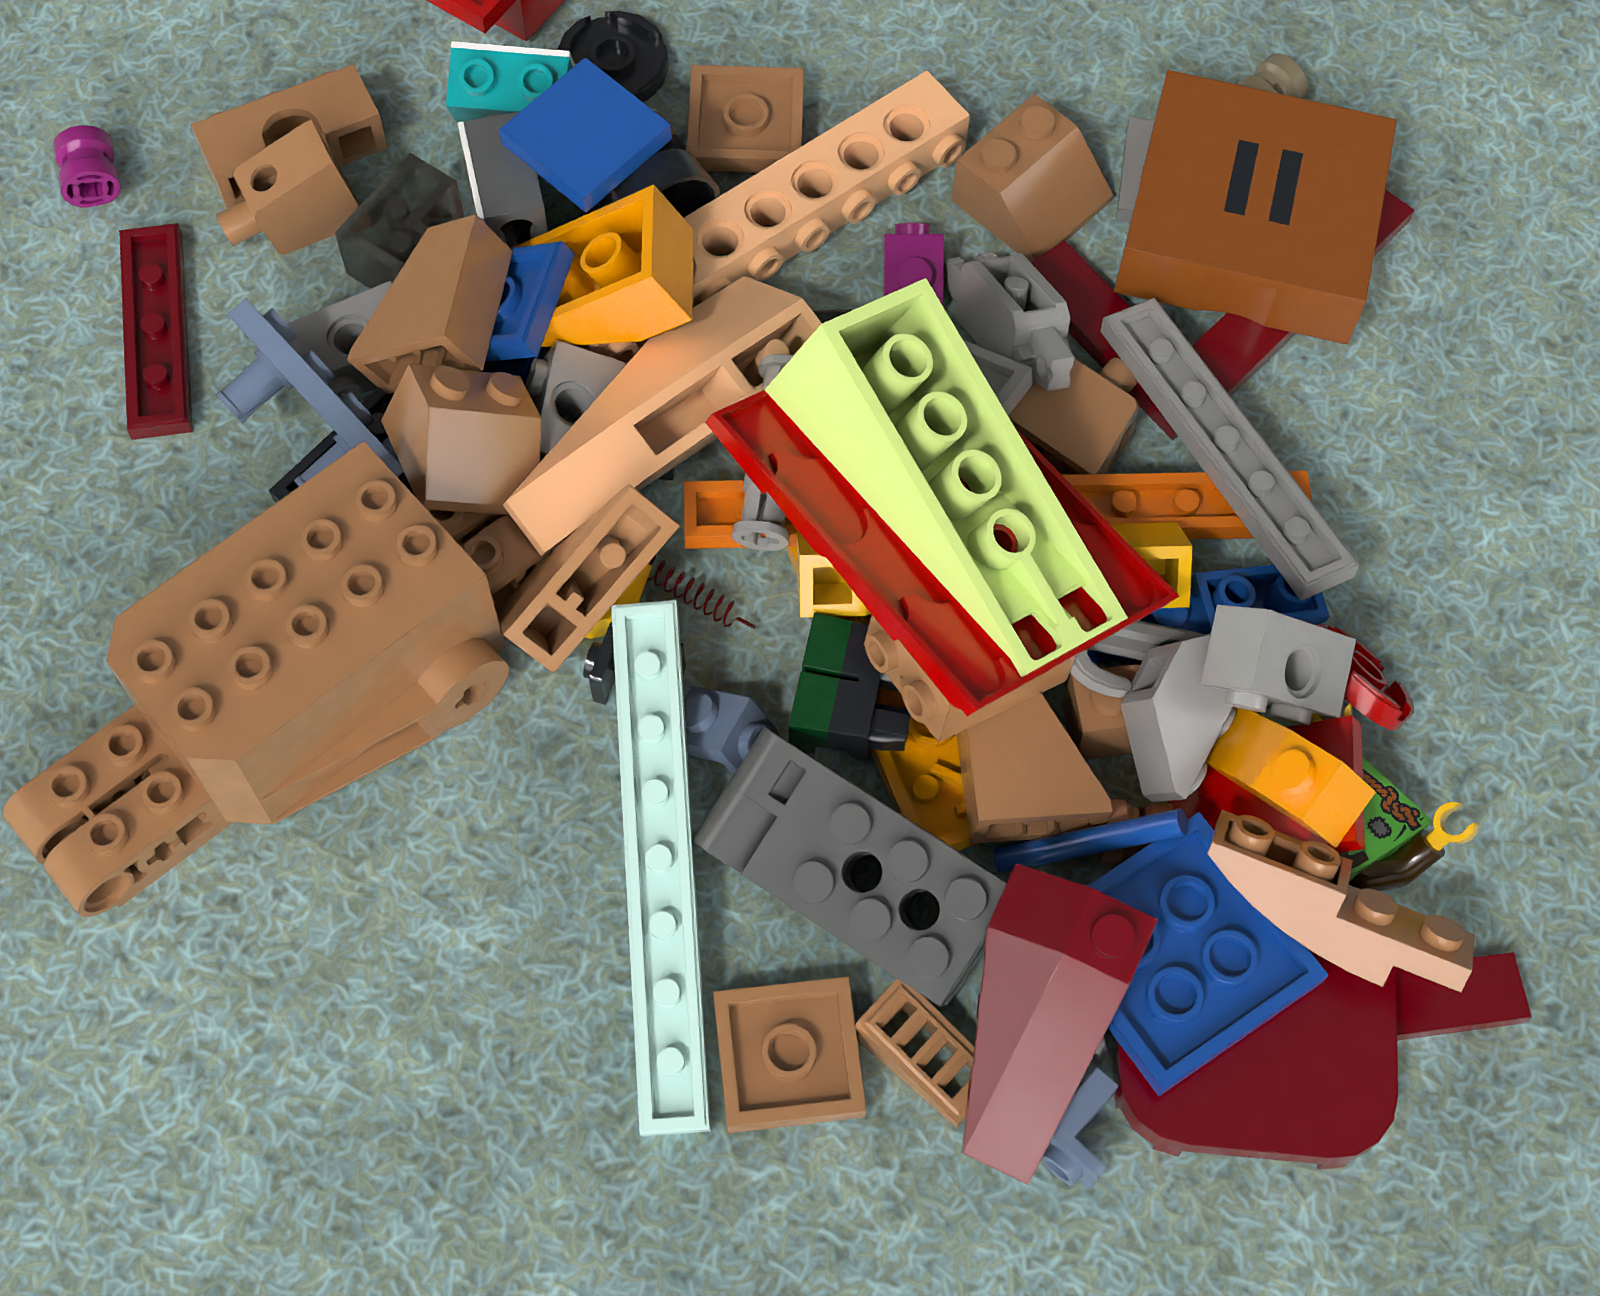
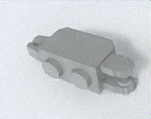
[943,251,1074,391]

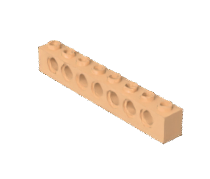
[574,71,970,365]

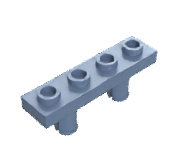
[215,298,414,495]

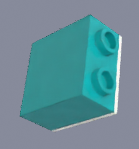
[446,41,575,124]

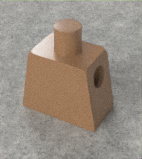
[216,119,368,255]
[1008,358,1139,475]

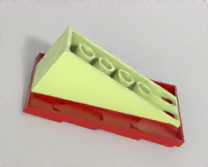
[705,278,1180,716]

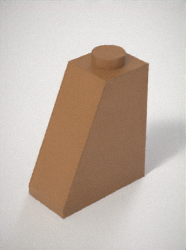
[347,214,513,394]
[956,692,1112,844]

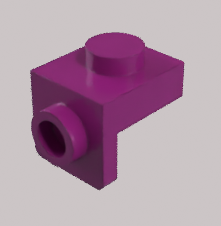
[882,223,944,306]

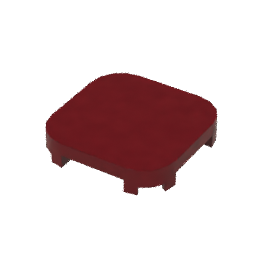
[1113,949,1398,1170]

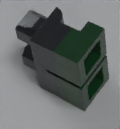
[788,612,911,762]

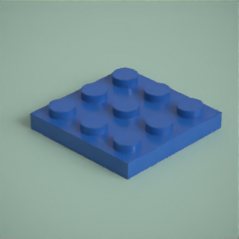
[1088,812,1328,1096]

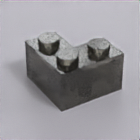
[335,153,464,289]

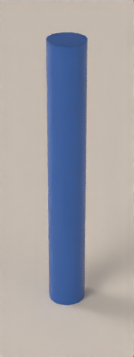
[994,808,1188,873]

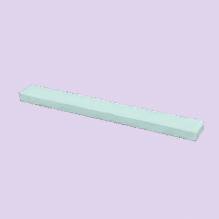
[611,600,711,1137]

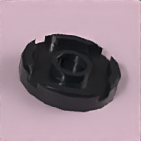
[557,10,669,102]

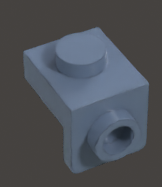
[684,686,778,775]
[1042,1067,1119,1190]

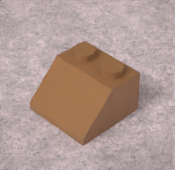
[951,93,1113,262]
[381,364,541,515]

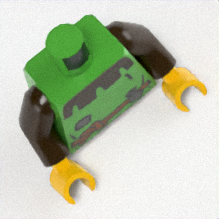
[1311,703,1479,891]

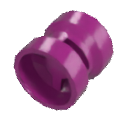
[53,125,121,208]

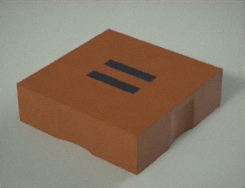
[1114,70,1397,345]

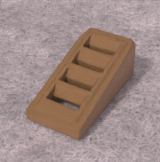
[855,978,975,1128]

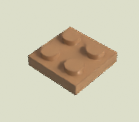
[686,65,804,173]
[713,976,866,1133]

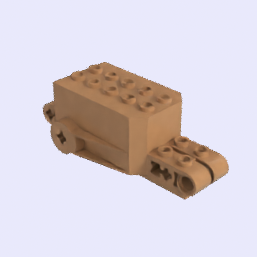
[2,441,552,917]

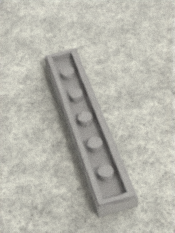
[1100,298,1360,601]

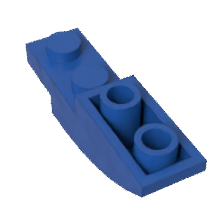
[1087,565,1330,665]

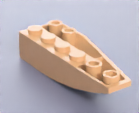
[503,276,822,556]

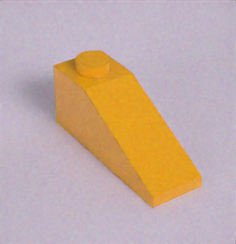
[1205,707,1376,848]

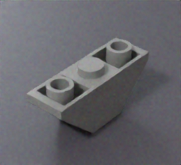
[1120,634,1236,802]

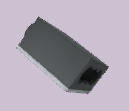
[457,111,548,248]

